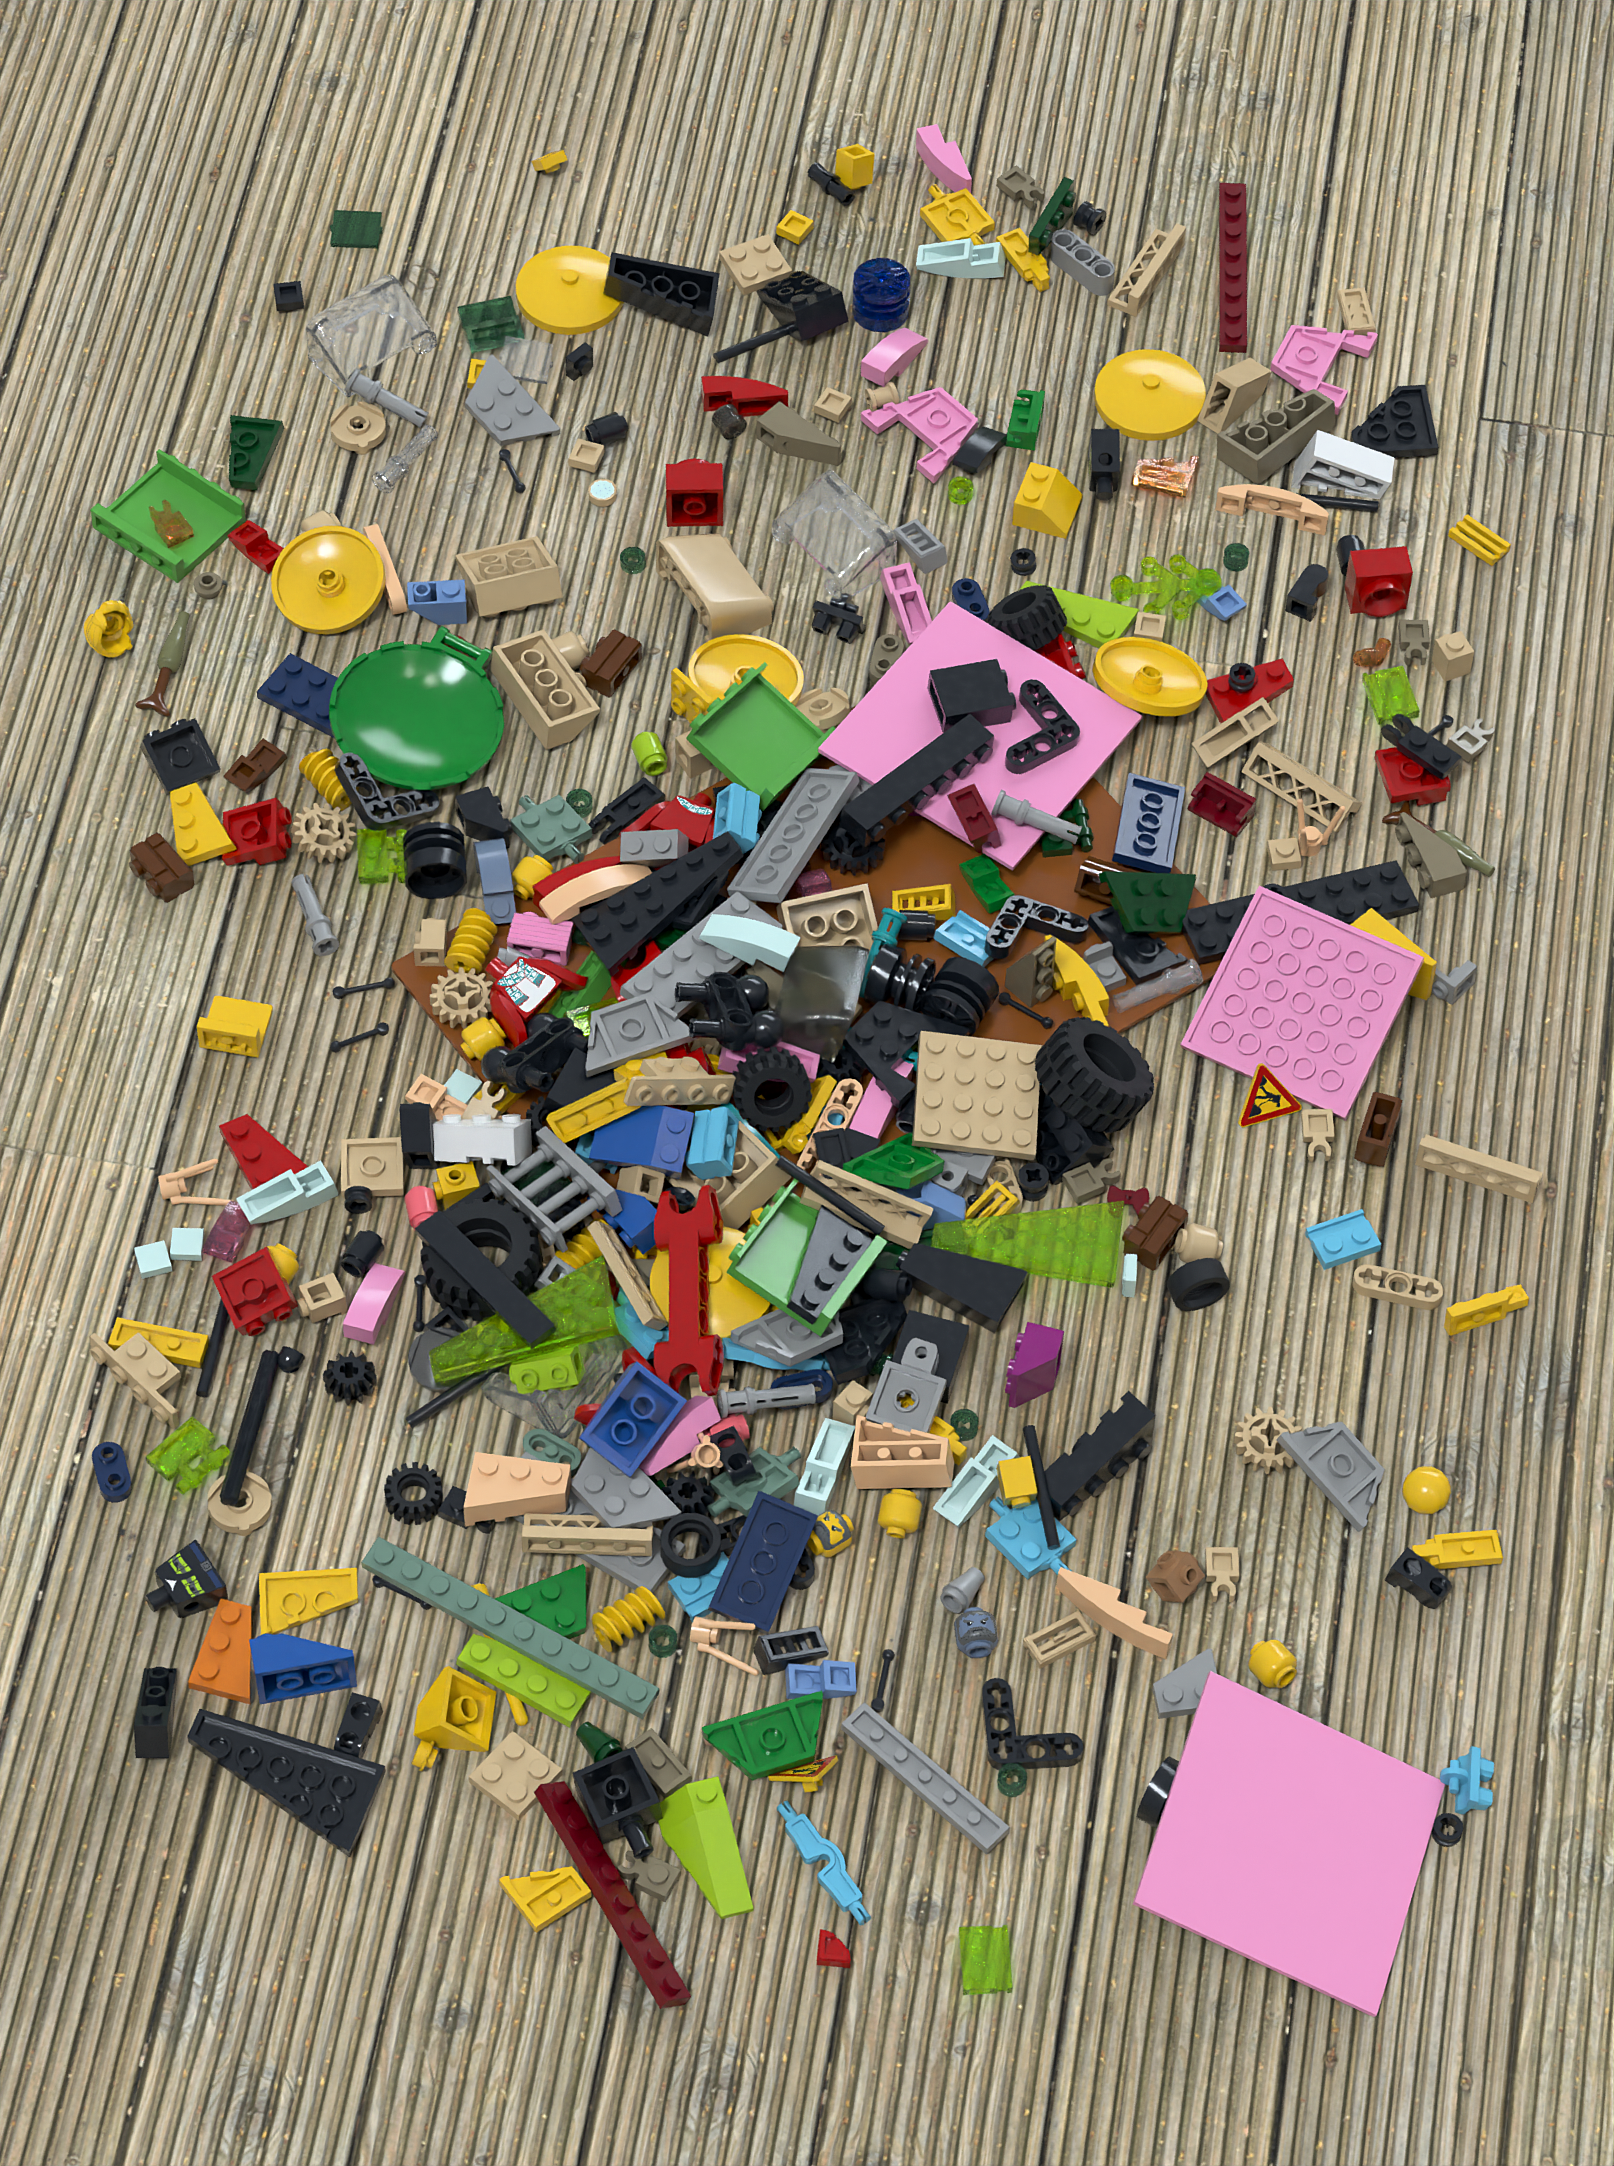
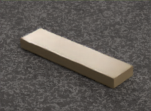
[587,1221,667,1331]

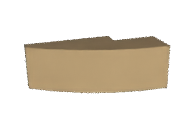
[1191,697,1279,768]

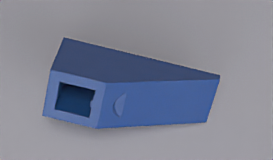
[586,1189,657,1255]

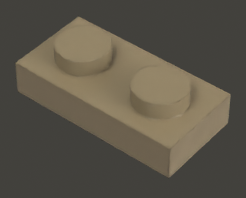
[625,1728,692,1799]

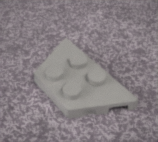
[465,354,560,446]
[585,992,698,1077]
[730,1309,843,1367]
[1276,1422,1385,1532]
[571,1448,681,1529]

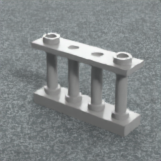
[486,1126,622,1252]

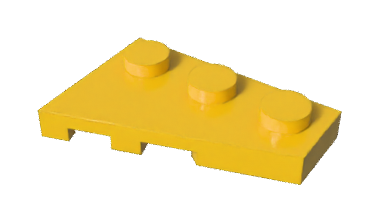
[170,782,237,866]

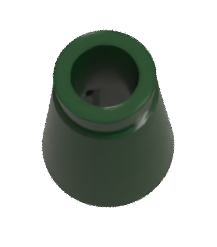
[576,1722,623,1763]

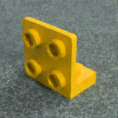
[671,668,713,724]
[197,996,273,1058]

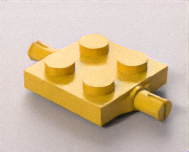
[920,184,995,246]

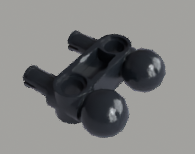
[674,972,784,1051]
[481,1013,589,1094]

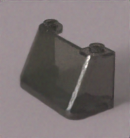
[767,945,869,1063]

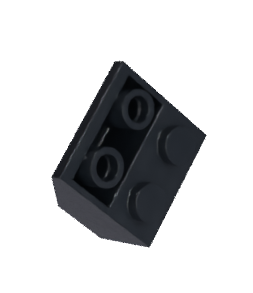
[1035,1106,1114,1185]

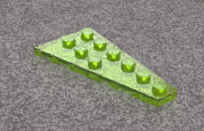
[930,1201,1124,1288]
[429,1255,620,1383]

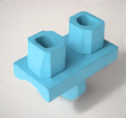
[1440,1746,1494,1815]

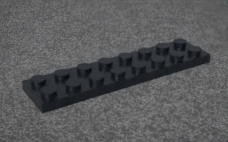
[1182,860,1419,965]

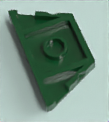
[1098,871,1196,935]

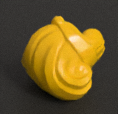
[83,600,134,657]

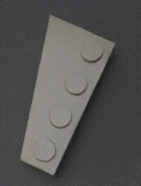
[1216,389,1335,485]

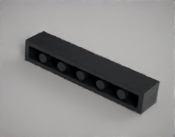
[840,714,994,847]

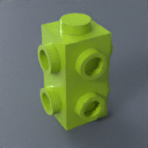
[509,1343,586,1396]

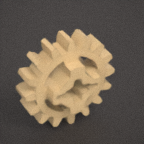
[291,803,356,863]
[430,967,493,1029]
[1234,1407,1302,1474]

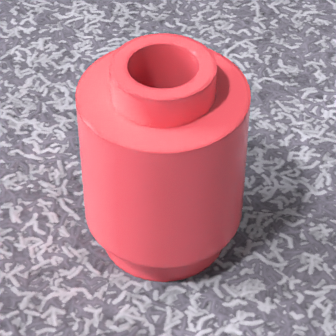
[404,1186,439,1230]
[702,1414,750,1448]

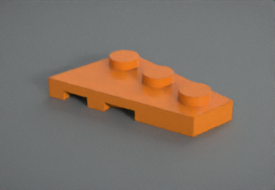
[188,1599,252,1705]

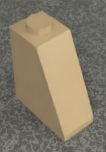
[1197,358,1272,434]

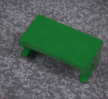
[1005,390,1045,451]

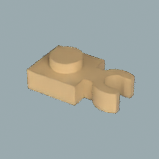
[461,1081,507,1119]
[1301,1109,1334,1162]
[1205,1547,1239,1602]

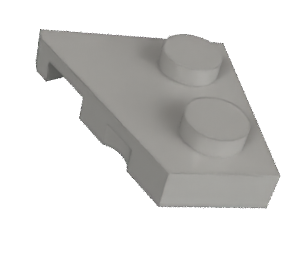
[1152,1649,1217,1719]

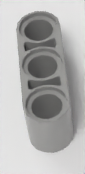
[1050,229,1115,296]

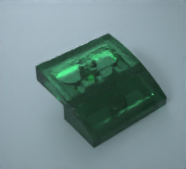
[457,296,525,353]

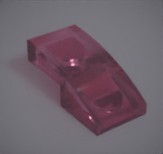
[793,868,832,897]
[202,1200,254,1262]

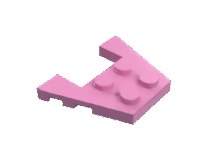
[1270,325,1378,415]
[861,387,978,483]

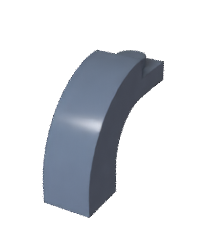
[473,838,516,925]

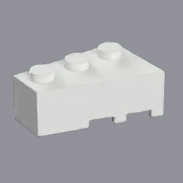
[1291,430,1394,499]
[433,1114,532,1166]

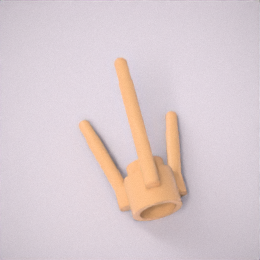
[1297,799,1345,857]
[158,1158,235,1206]
[667,1432,723,1475]
[690,1616,759,1676]

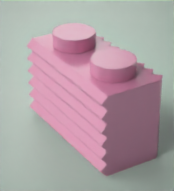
[507,912,574,966]

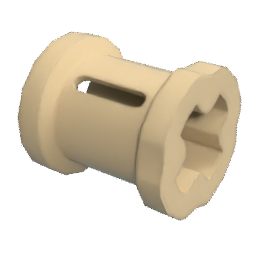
[864,382,899,412]

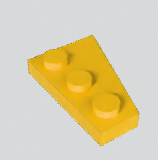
[259,1568,358,1635]

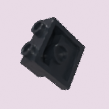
[140,718,221,795]

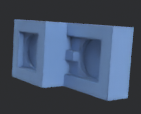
[1186,571,1247,621]
[785,1660,857,1699]

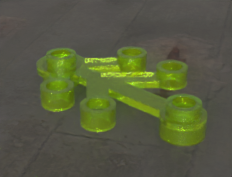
[1110,554,1222,620]

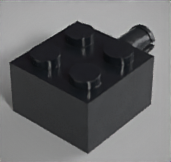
[572,1747,663,1859]

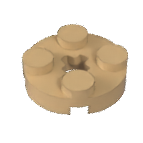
[330,402,386,455]
[795,688,851,733]
[208,1472,272,1536]

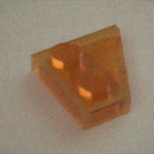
[1131,456,1199,498]

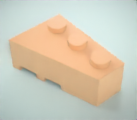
[850,1415,954,1489]
[463,1452,572,1527]

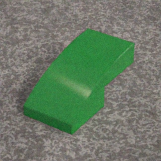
[959,854,1014,914]

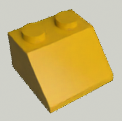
[1012,462,1083,539]

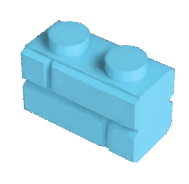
[713,783,762,854]
[685,1107,739,1180]

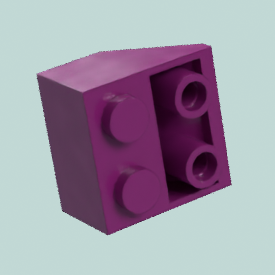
[1005,1322,1064,1408]

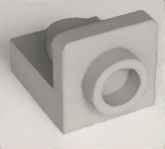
[1083,941,1126,992]
[1432,960,1478,1005]

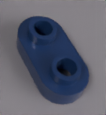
[952,578,989,623]
[770,1369,833,1410]
[92,1442,132,1503]

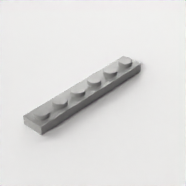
[841,1702,1010,1855]

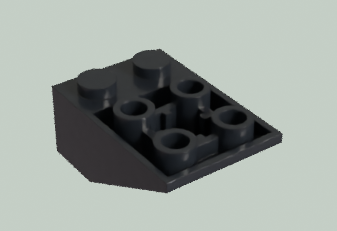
[756,271,849,342]

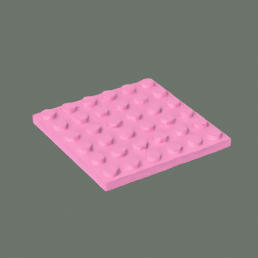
[1180,886,1424,1121]

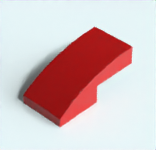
[228,520,284,574]

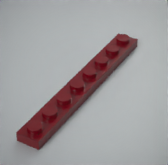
[1219,182,1247,353]
[534,1781,691,2009]

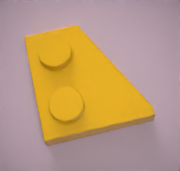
[499,1866,592,1933]

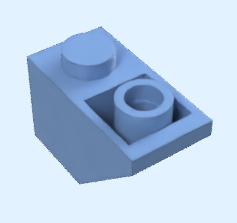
[407,579,467,625]
[897,1180,966,1230]

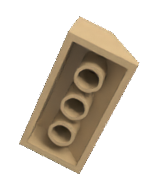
[491,629,600,750]

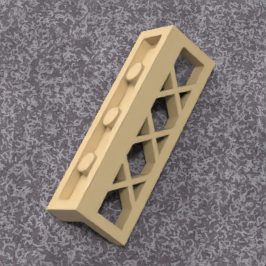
[1107,223,1186,317]
[1241,742,1362,832]
[1415,1134,1543,1203]
[799,1160,933,1249]
[522,1513,654,1556]

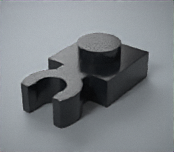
[438,1486,495,1534]

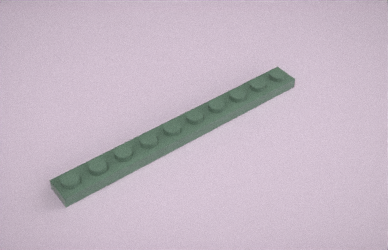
[361,1537,659,1720]

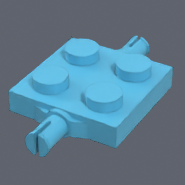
[607,1287,669,1360]
[985,1497,1077,1580]

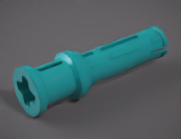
[852,908,908,998]

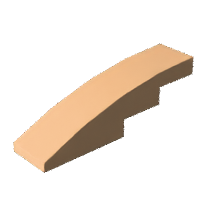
[1056,1567,1173,1660]

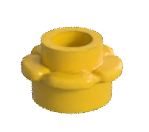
[411,1740,438,1771]

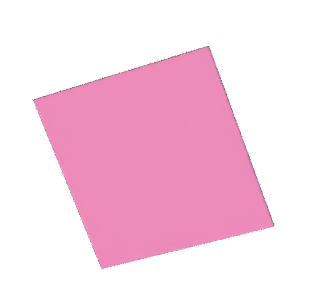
[818,601,1142,871]
[1133,1671,1445,2017]

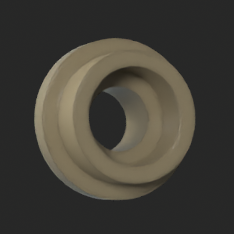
[194,572,223,599]

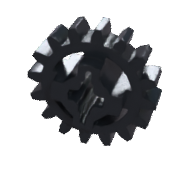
[821,817,885,875]

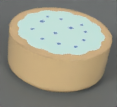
[588,479,617,507]

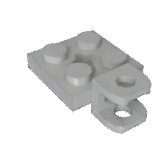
[931,1148,997,1197]
[866,1338,947,1433]

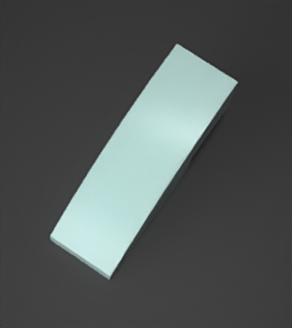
[916,238,1006,279]
[699,914,801,972]
[236,1160,339,1224]
[794,1418,855,1516]
[933,1435,1020,1528]

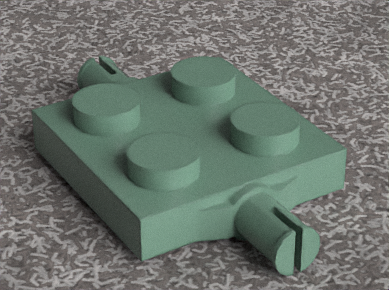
[510,795,592,864]
[707,1446,801,1518]

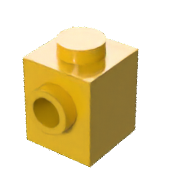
[835,144,875,190]
[432,1161,480,1210]
[996,1456,1037,1508]

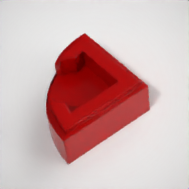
[817,1929,851,1968]

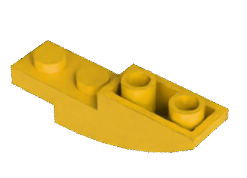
[1044,935,1109,1027]

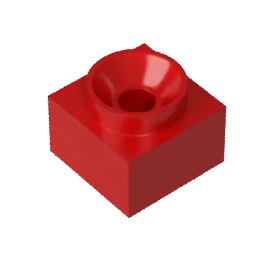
[666,458,723,527]
[1344,546,1413,617]

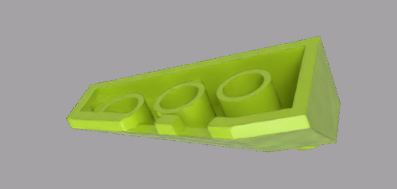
[658,1776,754,1919]

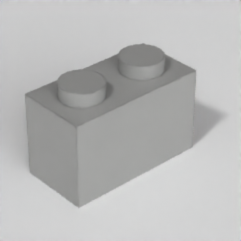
[620,829,689,868]

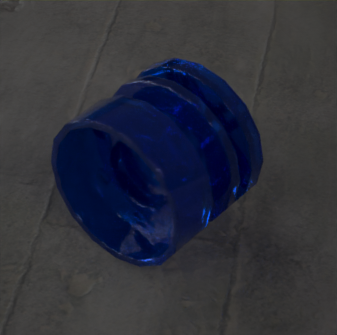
[852,258,911,333]

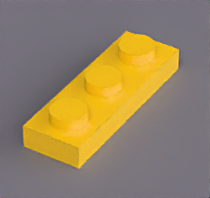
[546,1077,641,1143]
[108,1317,209,1368]

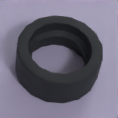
[1167,1258,1230,1311]
[660,1513,721,1578]

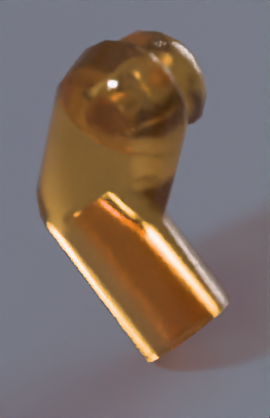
[1353,638,1391,667]

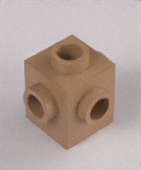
[1145,1551,1205,1603]

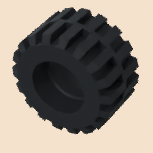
[987,585,1067,651]
[732,1046,812,1132]

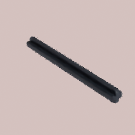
[220,1350,278,1506]

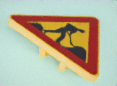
[1238,1063,1302,1127]
[768,1755,838,1793]

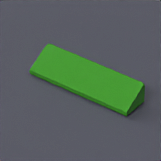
[548,951,629,1029]

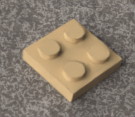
[719,234,792,295]
[341,1137,404,1198]
[468,1731,563,1821]

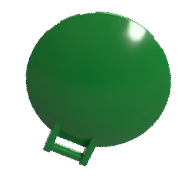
[329,626,504,790]

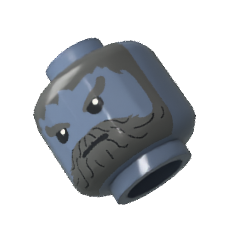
[954,1607,998,1658]

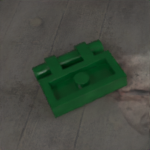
[1039,799,1094,858]

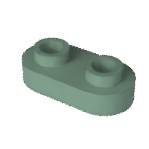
[523,1429,581,1477]

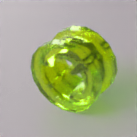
[948,476,973,505]

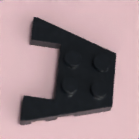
[842,1000,970,1109]

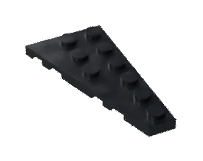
[572,831,743,978]
[187,1709,386,1857]

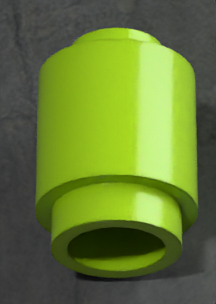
[631,732,668,776]

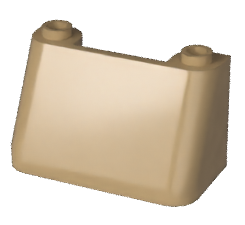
[656,533,774,642]

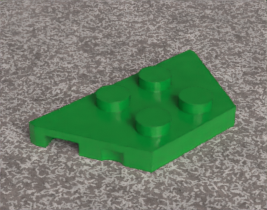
[842,1133,945,1189]
[495,1564,586,1639]
[702,1690,823,1780]

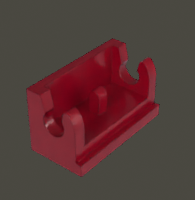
[1187,772,1257,838]
[947,784,1002,853]

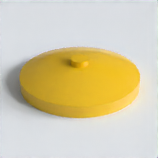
[516,246,624,335]
[1094,349,1206,441]
[271,526,386,635]
[687,634,804,706]
[1092,637,1207,716]
[650,1226,772,1341]

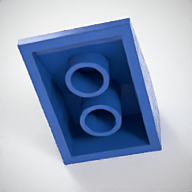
[589,1105,694,1179]
[579,1361,687,1478]
[249,1634,357,1705]

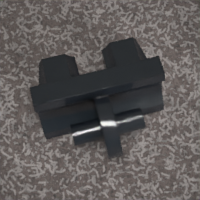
[812,593,866,644]

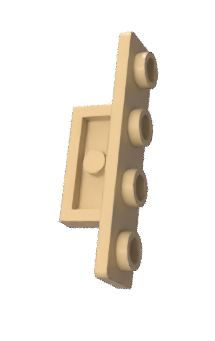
[624,1057,736,1106]
[89,1332,181,1429]

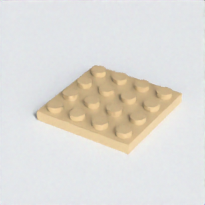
[912,1031,1042,1160]

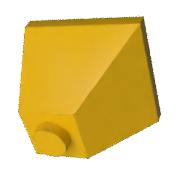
[413,1666,496,1752]

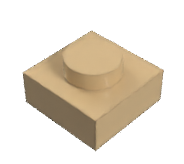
[814,387,852,423]
[568,438,605,473]
[1134,612,1166,642]
[1267,838,1302,871]

